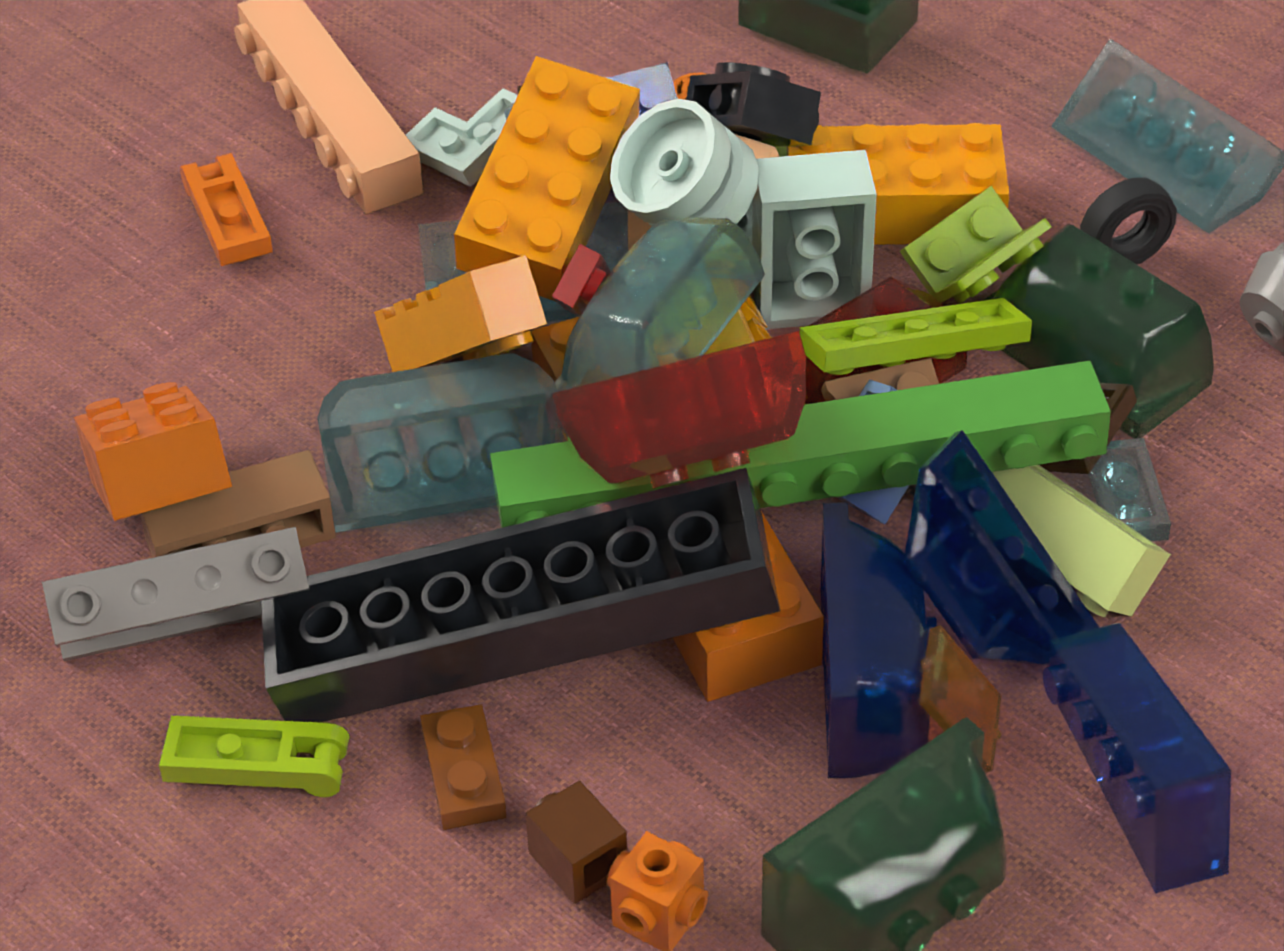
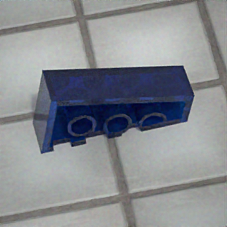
[1043,623,1231,893]

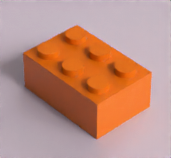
[73,382,233,521]

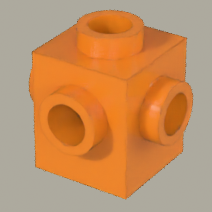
[607,831,709,951]

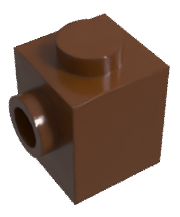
[525,780,628,904]

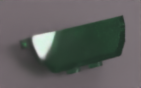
[983,224,1214,441]
[761,717,1007,951]

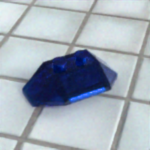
[903,430,1099,666]

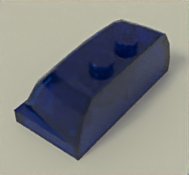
[820,503,941,778]

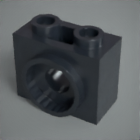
[686,62,821,147]

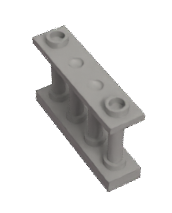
[42,527,309,661]

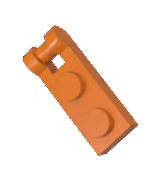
[180,153,273,266]

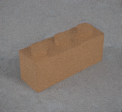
[140,449,336,558]

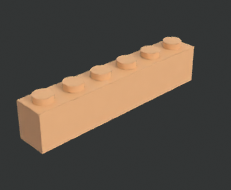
[234,0,423,214]

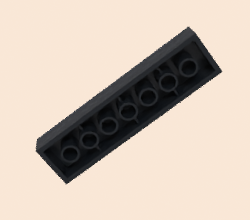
[261,467,781,723]

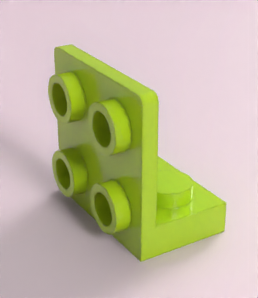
[899,186,1052,305]

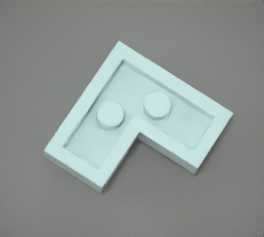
[406,88,518,187]

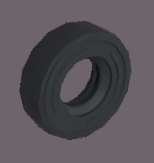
[1080,177,1177,270]

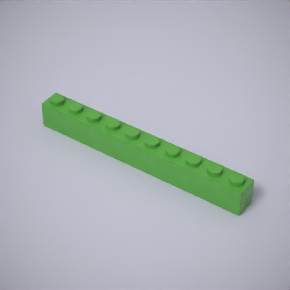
[490,361,1111,528]

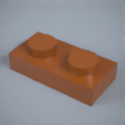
[420,704,507,830]

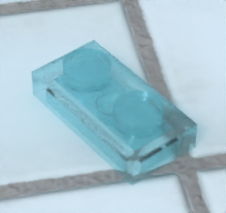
[1088,438,1171,541]

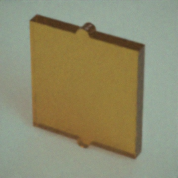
[919,625,1002,775]

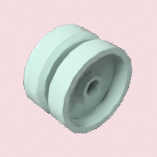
[610,99,759,248]

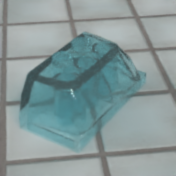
[549,217,765,419]
[317,354,563,533]

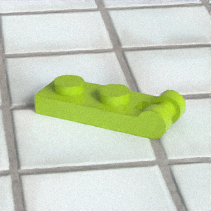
[159,715,350,797]

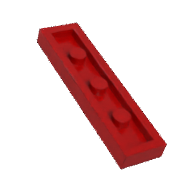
[552,244,615,317]

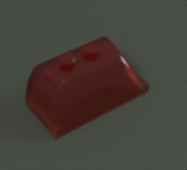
[545,331,806,489]

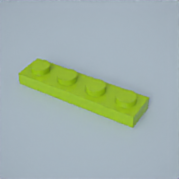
[798,298,1032,375]

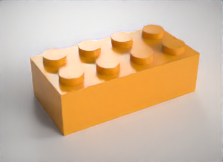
[454,56,640,302]
[787,123,1009,245]

